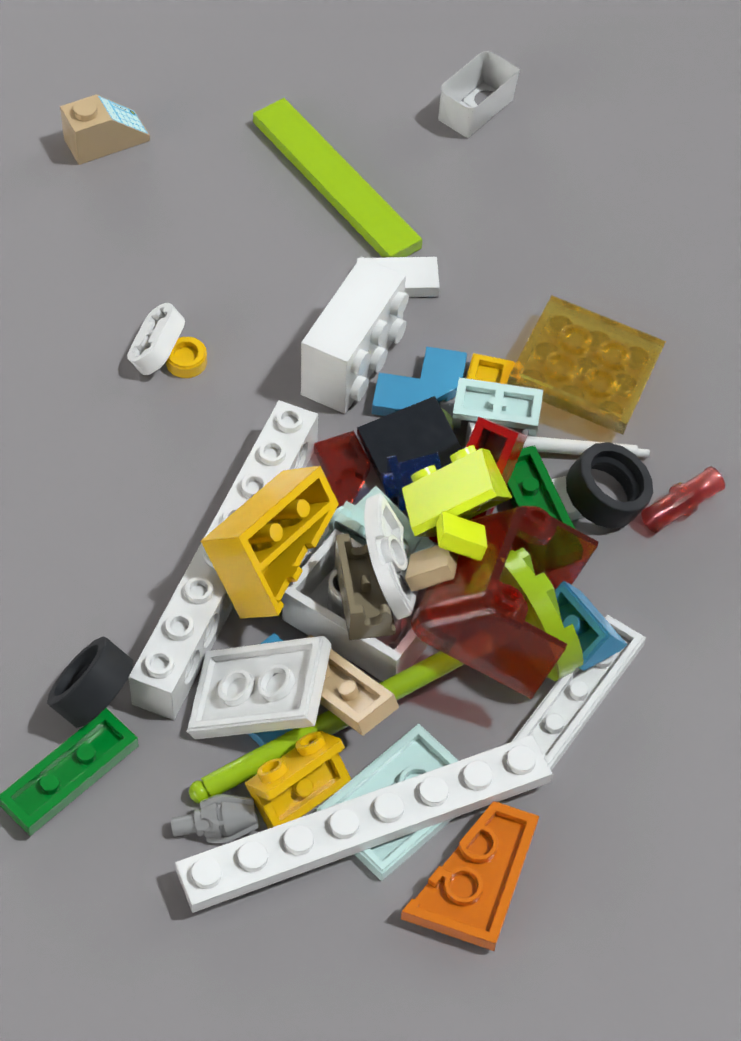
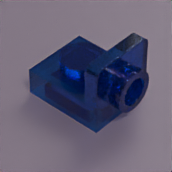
[381,453,442,511]

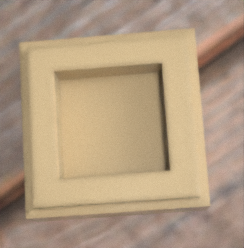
[405,545,459,591]

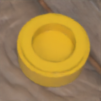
[166,337,207,378]

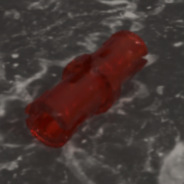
[641,466,725,533]

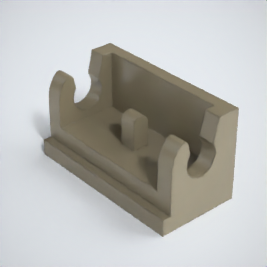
[335,533,396,641]

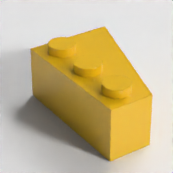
[201,466,339,619]

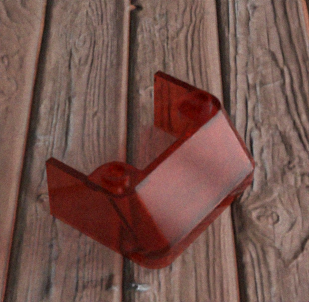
[411,506,599,699]

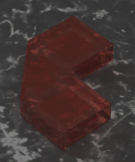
[314,430,370,508]

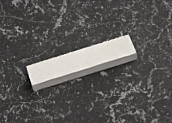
[512,615,646,771]

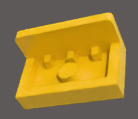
[245,730,352,829]

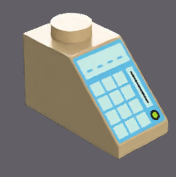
[60,94,150,165]

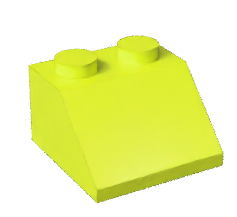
[402,445,512,537]

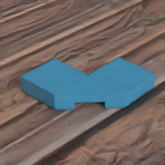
[372,346,467,416]

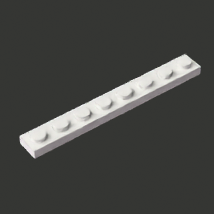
[175,734,553,913]

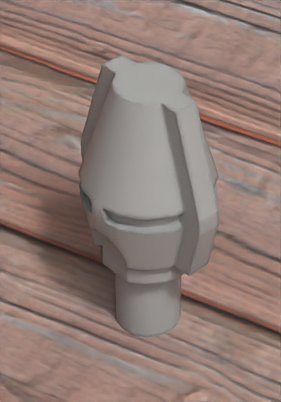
[171,794,259,843]

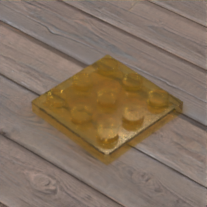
[507,295,666,435]

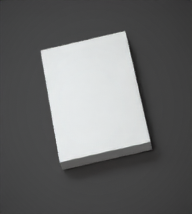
[187,636,332,740]

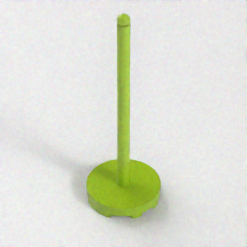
[189,548,584,804]

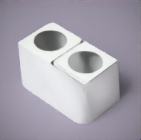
[438,51,520,138]

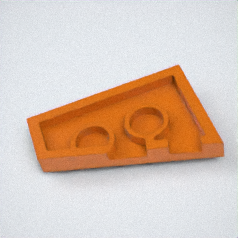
[401,801,539,951]

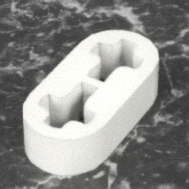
[127,303,185,375]

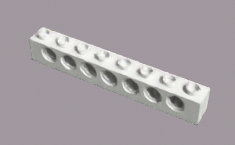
[129,400,318,720]

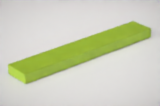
[253,98,423,257]

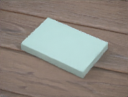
[316,724,459,881]

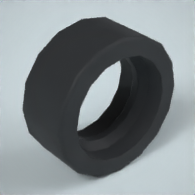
[566,442,653,529]
[47,636,134,728]

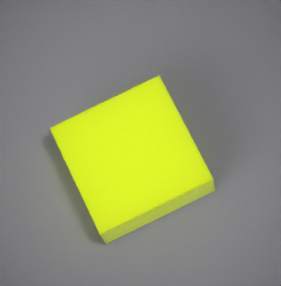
[436,511,488,561]

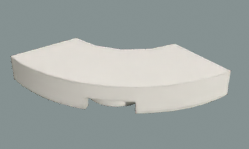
[364,493,418,620]

